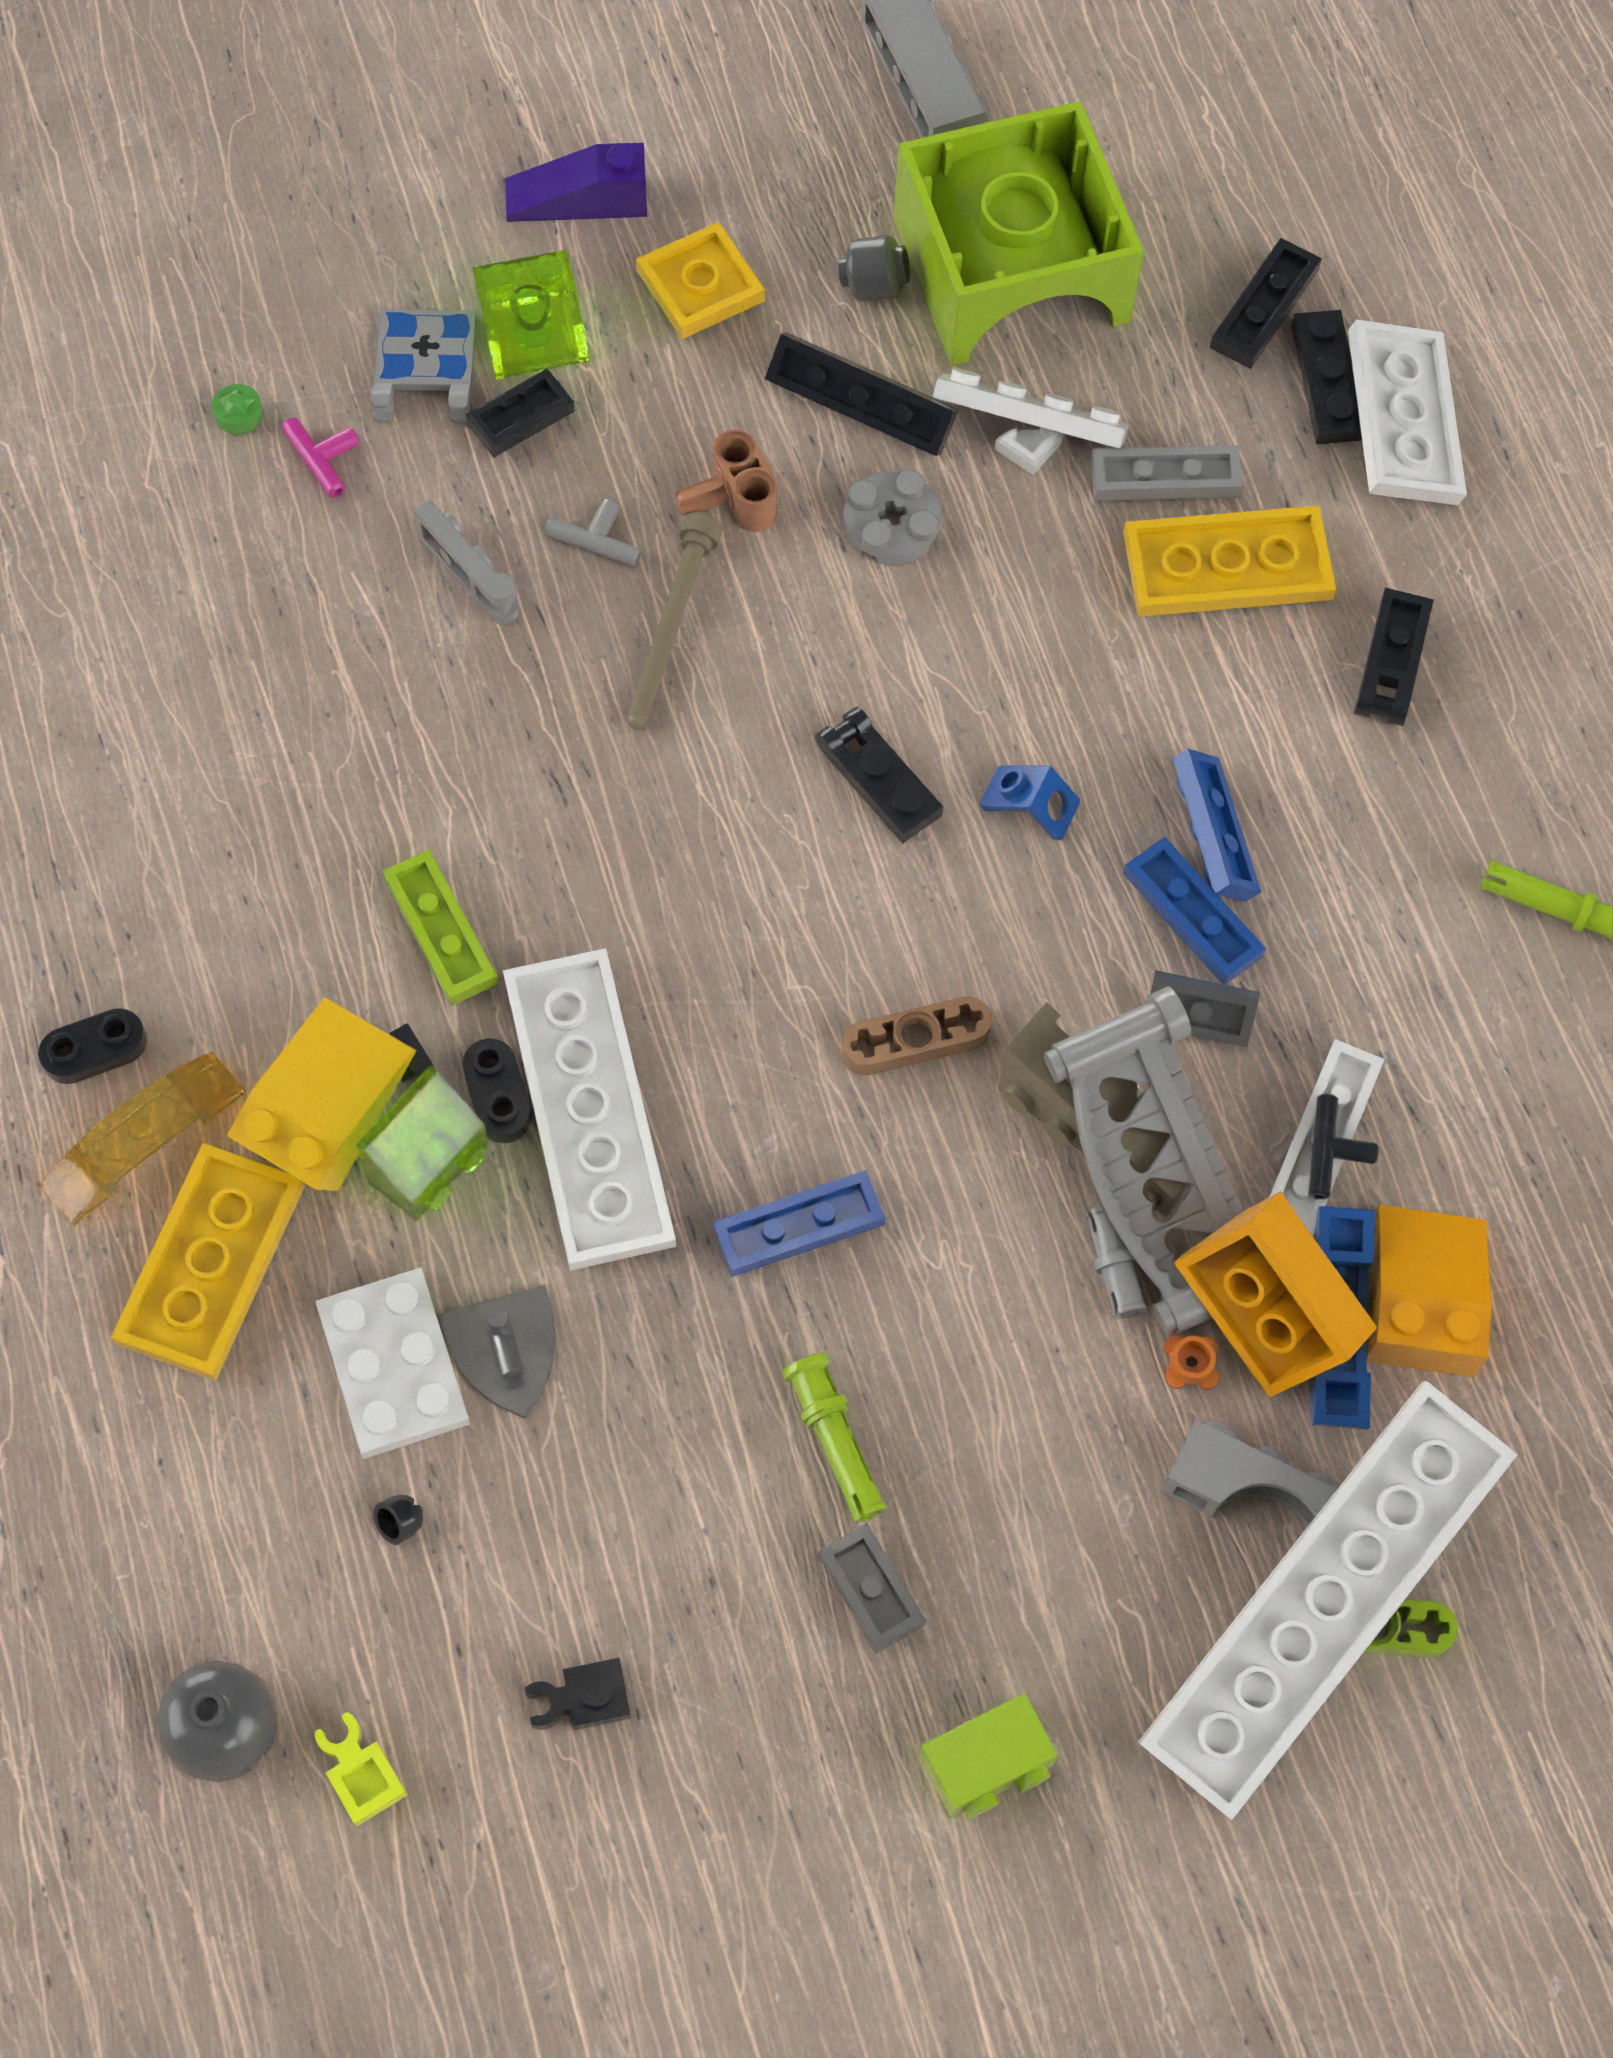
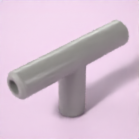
[544,498,641,567]

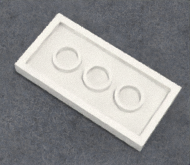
[1348,319,1467,505]

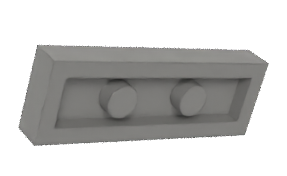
[1091,445,1243,501]

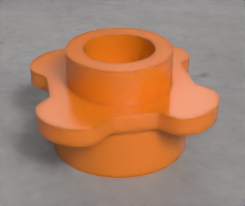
[1164,1335,1220,1390]

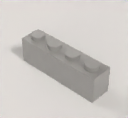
[861,0,988,138]

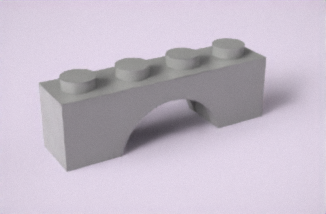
[1161,1419,1340,1528]

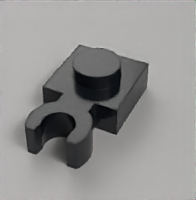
[525,1657,631,1730]

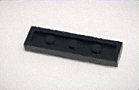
[765,332,959,456]

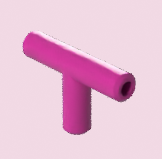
[282,418,359,498]

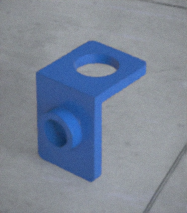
[980,765,1080,840]

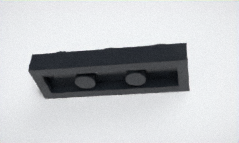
[1209,238,1322,369]
[1291,310,1362,444]

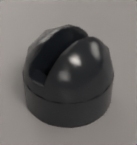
[373,1494,423,1545]

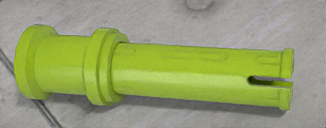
[781,1352,888,1523]

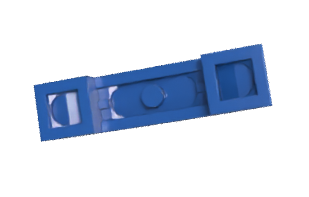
[1309,1206,1374,1430]

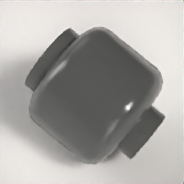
[838,235,910,301]

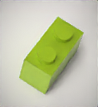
[918,1692,1058,1820]

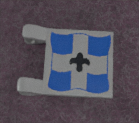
[370,309,477,423]

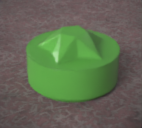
[212,384,263,434]

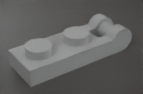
[413,500,519,625]

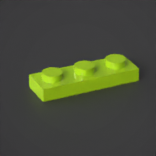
[382,849,499,1006]

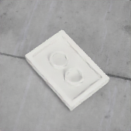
[315,1267,470,1459]

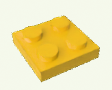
[636,221,765,339]

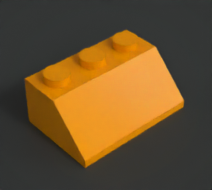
[1173,1191,1377,1398]

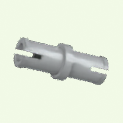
[1085,1206,1147,1319]

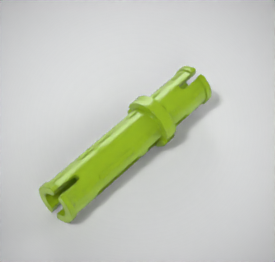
[1479,859,1613,940]

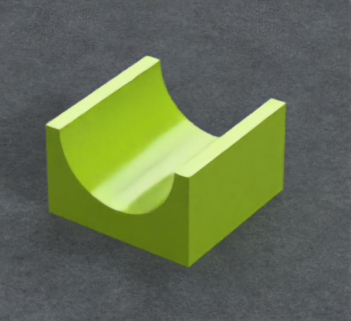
[893,101,1144,366]

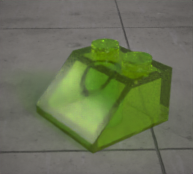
[472,249,590,379]
[356,1065,488,1221]

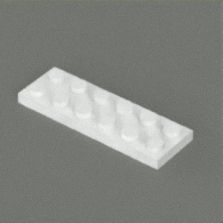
[503,948,676,1271]

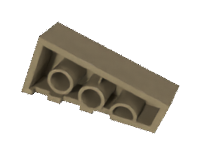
[998,1002,1192,1217]

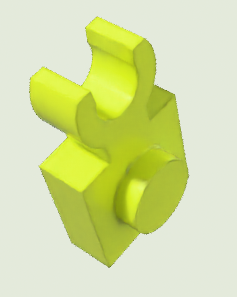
[315,1712,408,1827]

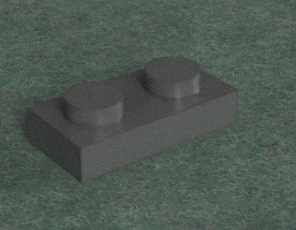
[1150,970,1259,1047]
[818,1523,926,1654]

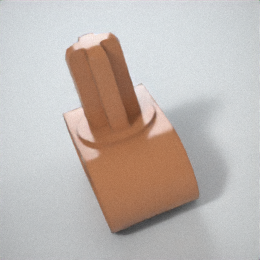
[675,429,777,532]

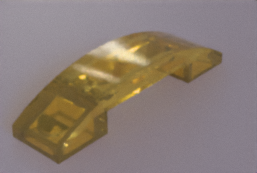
[39,1052,246,1226]

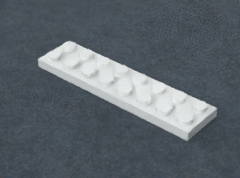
[1138,1381,1518,1820]

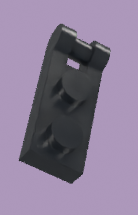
[1353,587,1434,726]
[815,706,943,844]

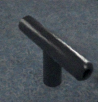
[1308,1093,1379,1199]

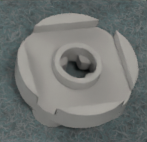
[843,470,942,566]

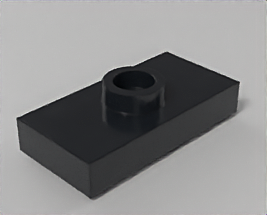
[466,368,575,458]

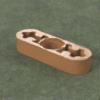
[842,996,992,1075]

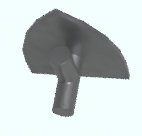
[439,1285,556,1419]

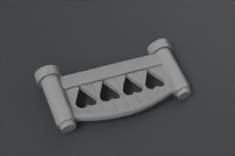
[1043,986,1243,1335]

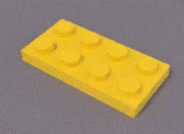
[1123,505,1337,617]
[110,1143,305,1381]

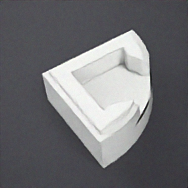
[994,427,1063,475]

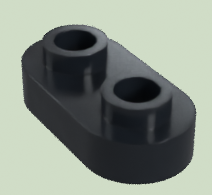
[38,1008,147,1084]
[462,1038,531,1143]

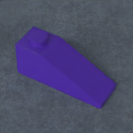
[505,142,647,222]

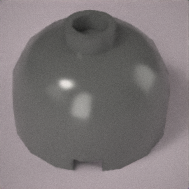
[157,1660,278,1782]

